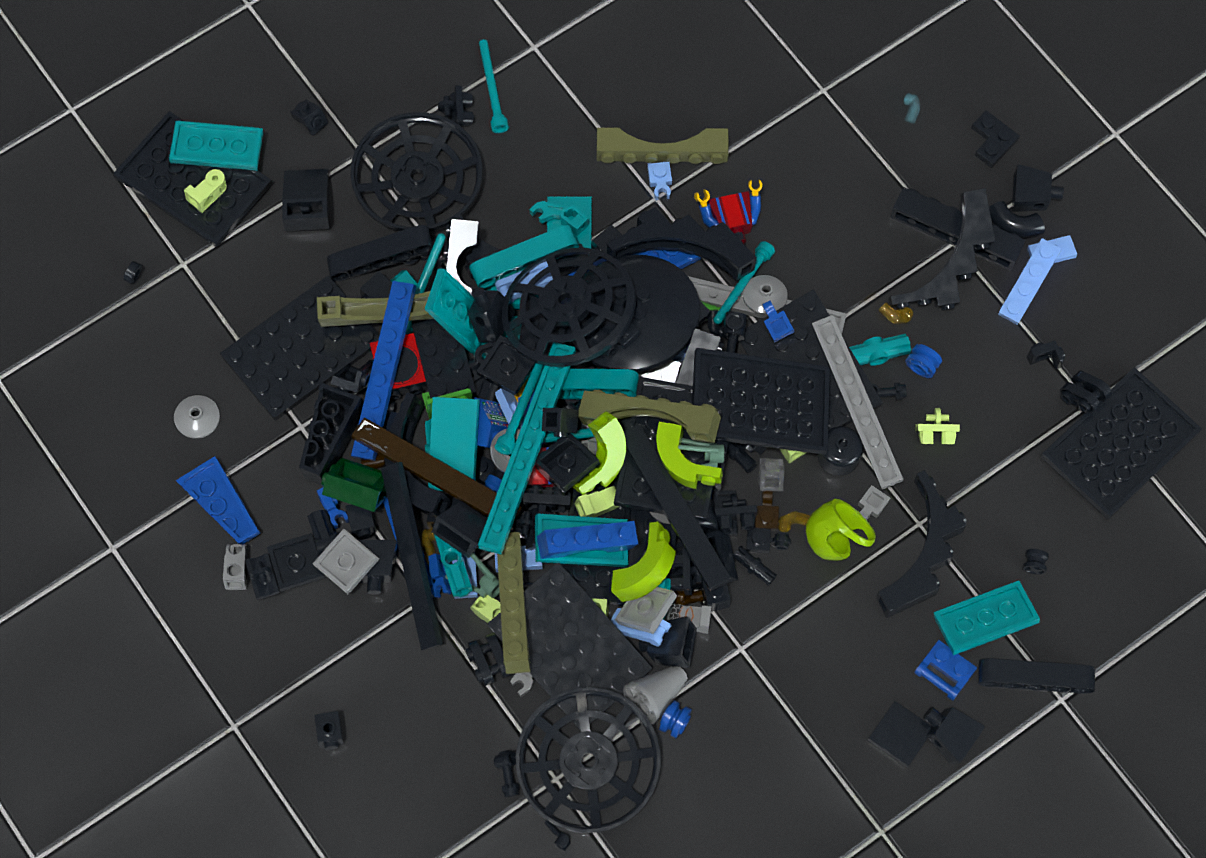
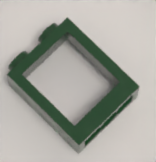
[321,458,387,512]

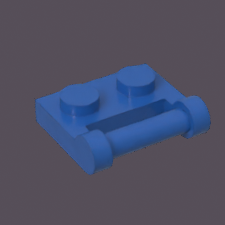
[914,640,977,701]

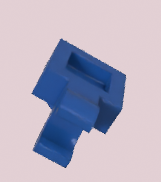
[762,301,794,343]
[317,487,349,529]
[428,554,451,598]

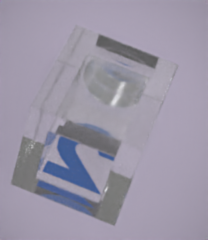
[759,458,784,491]

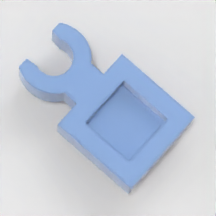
[647,162,672,200]

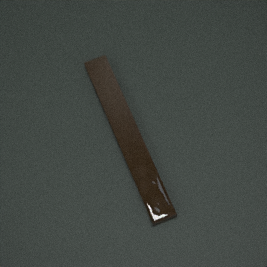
[351,417,522,521]

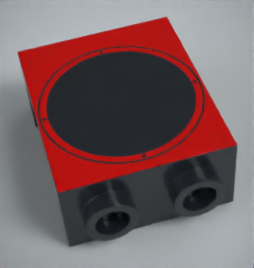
[370,333,427,401]

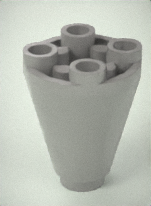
[623,667,687,725]

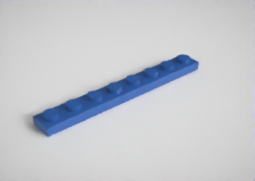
[351,281,416,461]

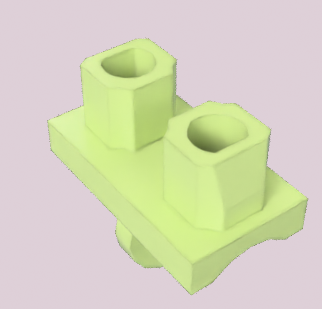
[915,408,960,444]

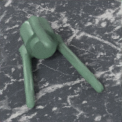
[678,438,724,467]
[445,553,500,598]

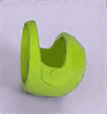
[806,499,876,561]

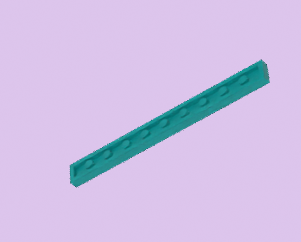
[478,343,576,555]

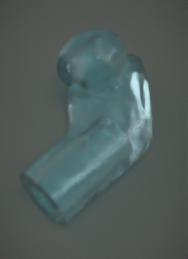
[904,93,921,124]

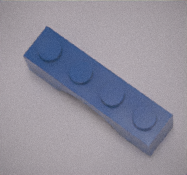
[537,521,638,560]

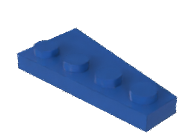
[176,456,261,544]

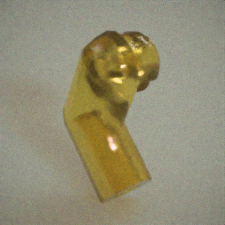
[879,302,913,324]
[778,511,810,532]
[422,527,436,563]

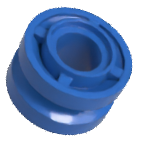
[905,344,942,378]
[659,700,692,739]

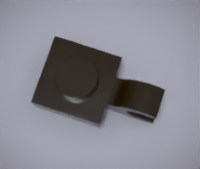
[755,489,779,531]

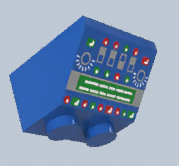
[474,397,509,448]

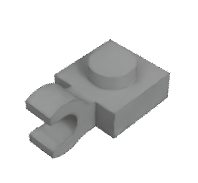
[858,485,891,520]

